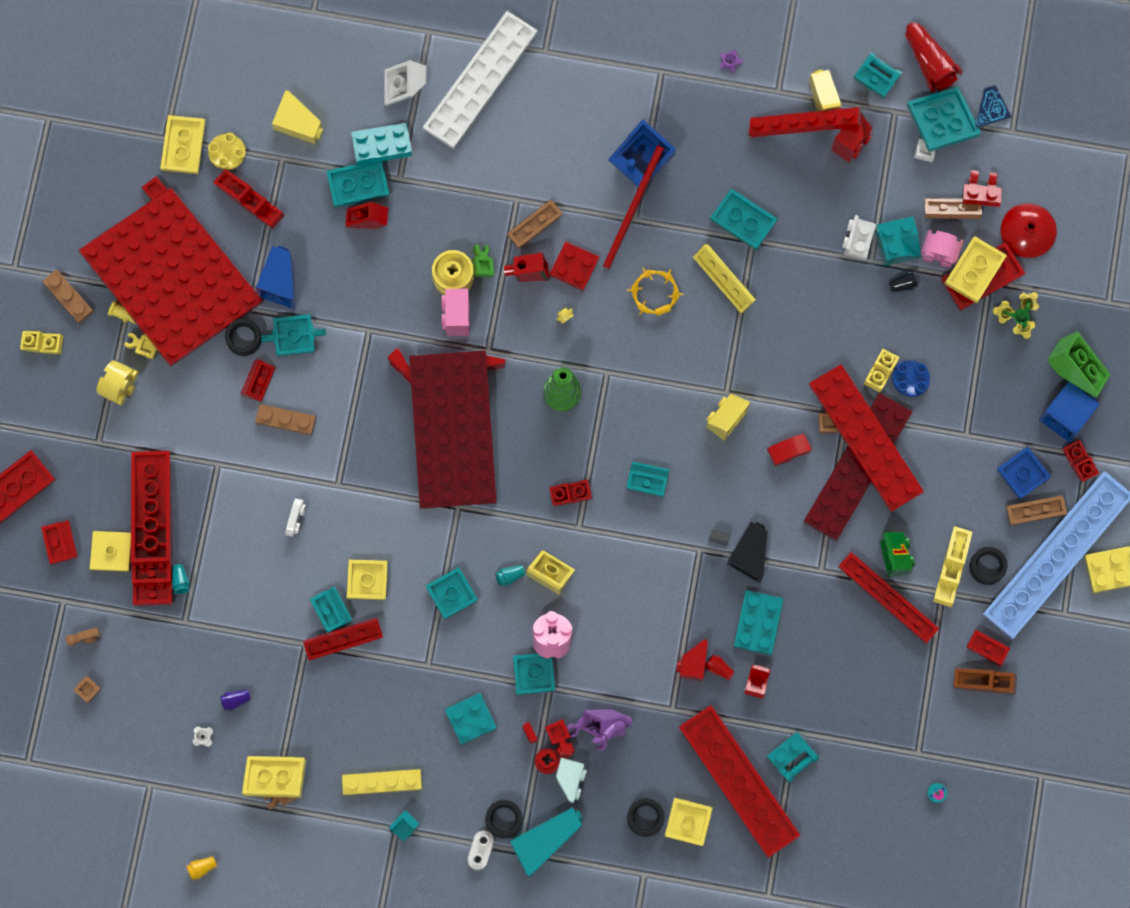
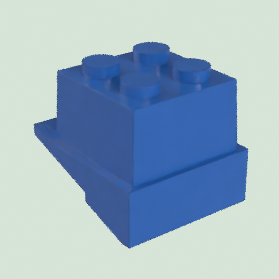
[608,120,676,187]

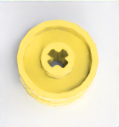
[432,250,474,295]

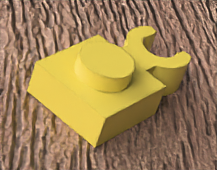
[124,333,157,360]

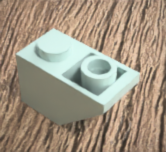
[556,758,587,804]

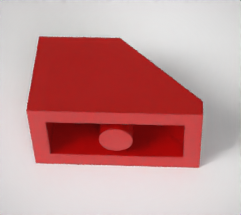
[345,202,388,229]
[676,639,708,681]

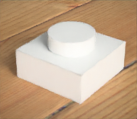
[914,138,936,163]

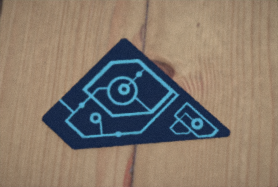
[975,85,1011,128]

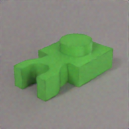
[472,244,494,278]

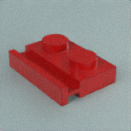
[41,520,78,565]

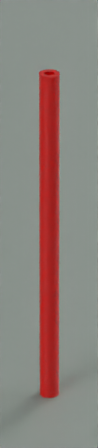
[603,145,664,269]

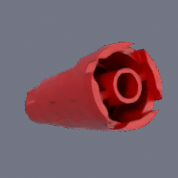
[905,22,963,93]

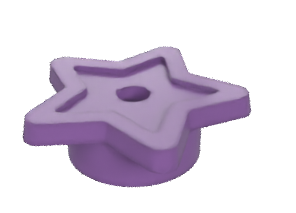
[720,50,743,73]

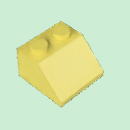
[706,394,750,441]

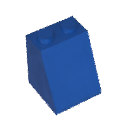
[256,246,296,310]
[1039,382,1100,443]

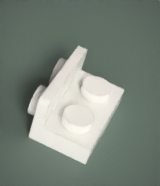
[842,215,876,261]

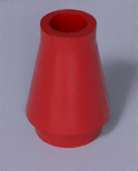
[705,654,735,680]

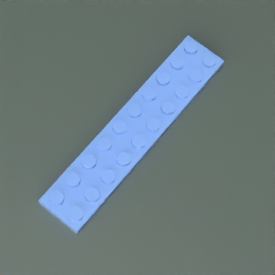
[982,471,1130,640]

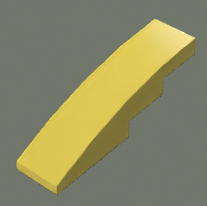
[933,526,973,607]

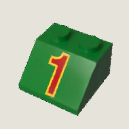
[879,532,915,578]

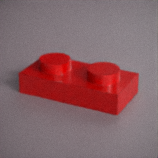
[966,630,1010,666]

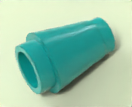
[172,564,191,594]
[495,565,525,587]

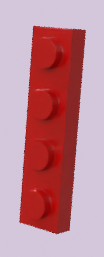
[303,618,383,661]

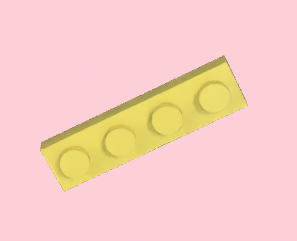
[693,244,756,313]
[342,769,422,796]

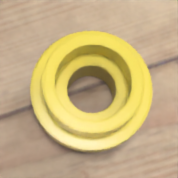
[556,307,574,324]

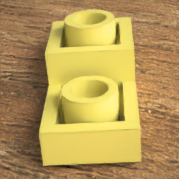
[20,331,64,354]
[864,349,899,393]

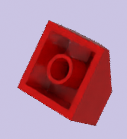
[831,114,873,163]

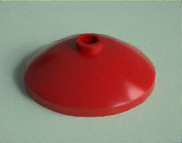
[1000,203,1057,258]

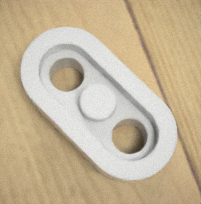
[285,498,306,537]
[468,831,494,870]

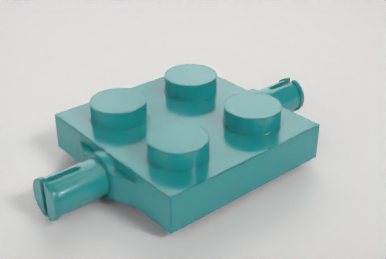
[261,314,326,357]

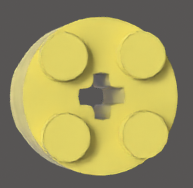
[96,360,139,406]

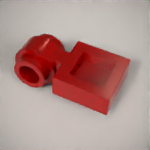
[545,719,575,759]

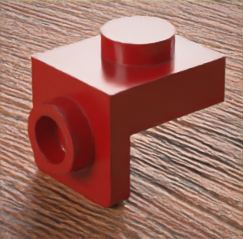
[744,665,771,699]

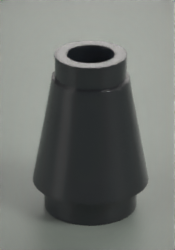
[889,272,918,293]

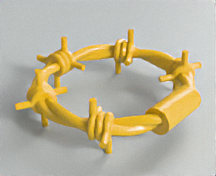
[627,267,684,316]

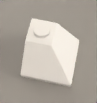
[384,60,426,106]

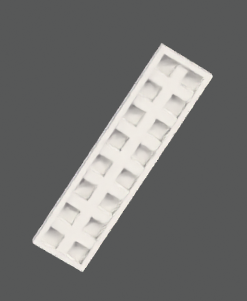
[423,11,538,149]

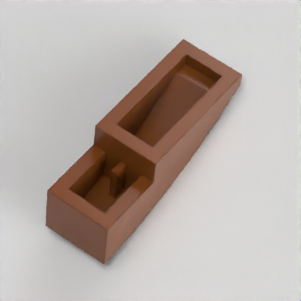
[954,668,1017,695]

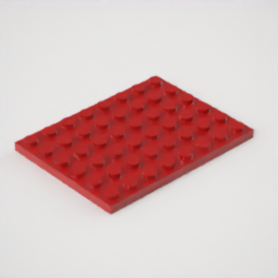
[79,188,263,367]

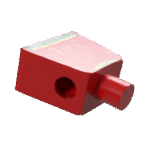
[504,253,549,282]

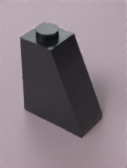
[727,522,768,584]

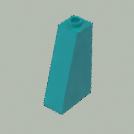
[510,808,584,878]

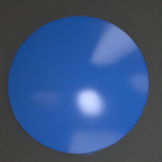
[892,361,930,397]

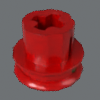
[535,748,560,774]

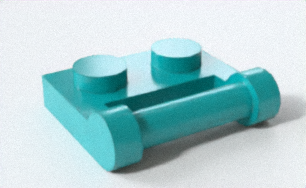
[853,52,903,99]
[767,732,820,784]

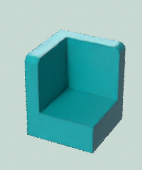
[389,810,420,842]

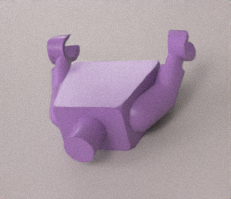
[567,709,632,751]

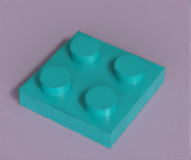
[425,567,478,620]
[513,653,555,695]
[445,693,497,746]

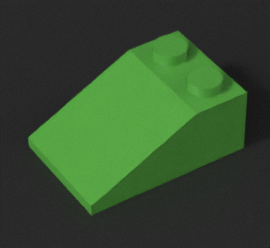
[1047,331,1110,397]

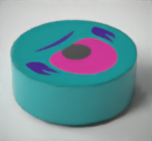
[927,783,947,803]

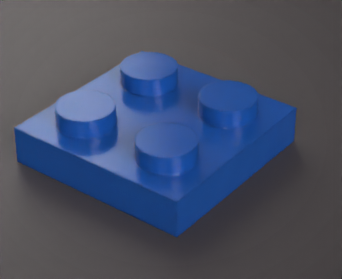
[997,446,1051,500]

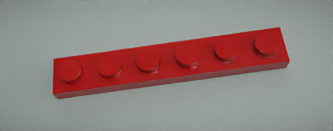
[749,107,861,138]
[838,552,939,644]

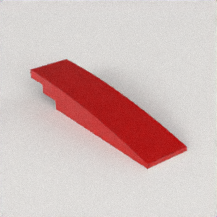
[131,450,173,606]

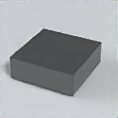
[709,530,730,546]

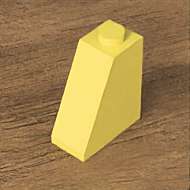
[809,70,841,111]
[272,90,324,144]

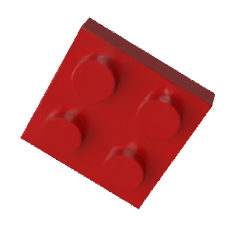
[549,241,600,291]

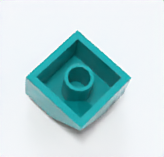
[874,216,921,266]

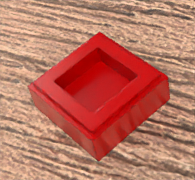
[141,176,167,201]
[522,722,538,744]

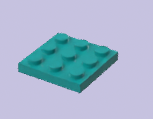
[907,87,981,152]

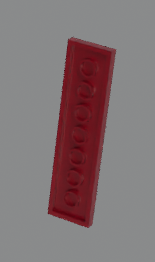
[803,393,912,542]

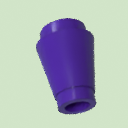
[220,689,251,711]

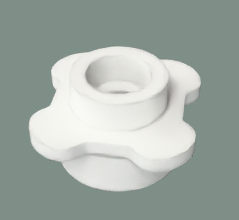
[193,727,213,747]

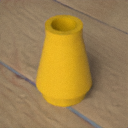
[186,856,217,881]

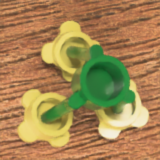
[993,292,1039,339]

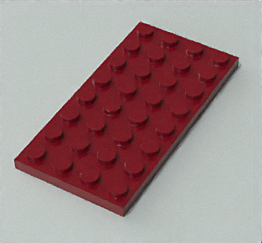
[409,350,497,509]

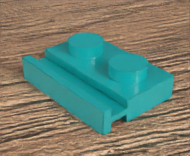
[626,461,670,497]
[310,586,353,633]

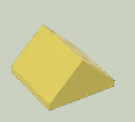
[527,550,575,595]

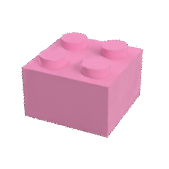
[442,289,469,336]

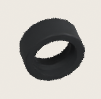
[225,318,262,356]
[969,547,1008,585]
[627,798,665,837]
[485,800,523,839]

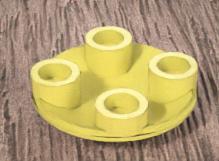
[208,133,246,170]

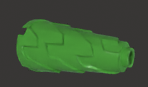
[543,367,582,412]

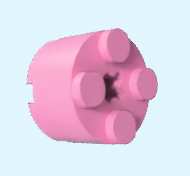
[921,230,964,268]
[533,611,572,659]

